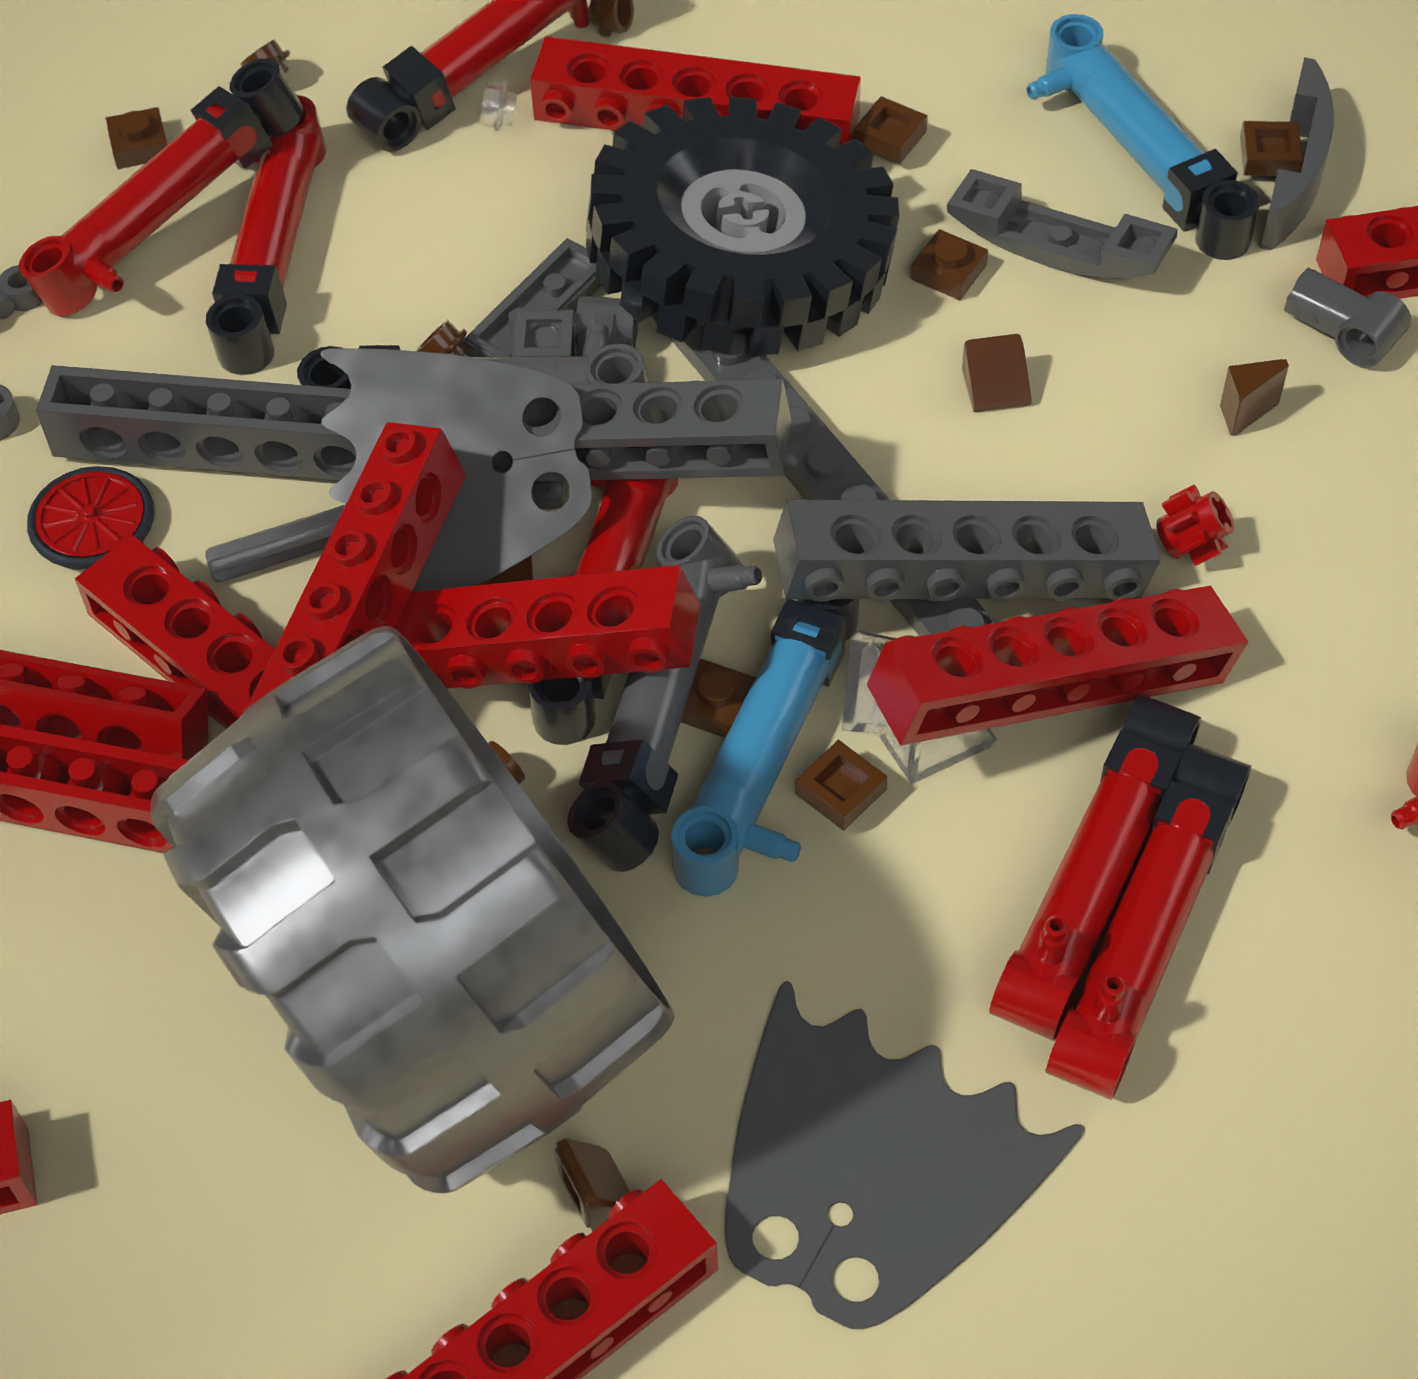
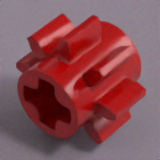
[1156,485,1234,566]

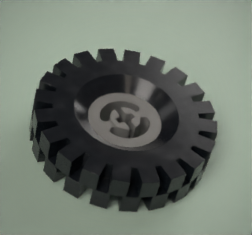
[586,96,900,355]

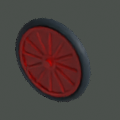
[27,466,154,569]

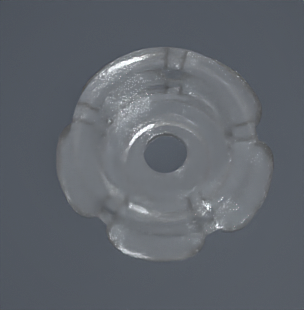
[478,80,517,134]

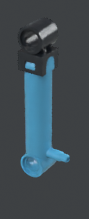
[1026,14,1259,260]
[671,599,859,897]

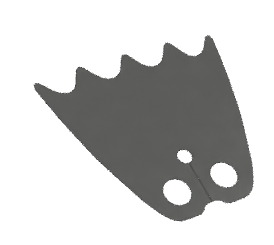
[320,348,592,592]
[725,981,1084,1329]

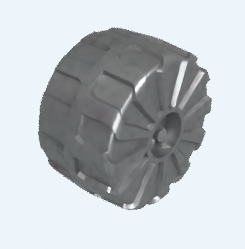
[151,626,674,1193]

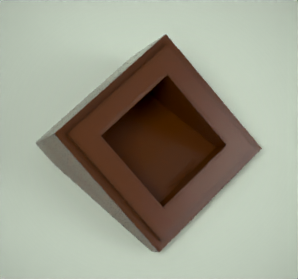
[962,334,1032,412]
[1220,359,1289,435]
[555,1138,630,1231]

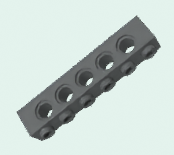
[36,365,356,480]
[492,378,791,482]
[773,499,1161,602]

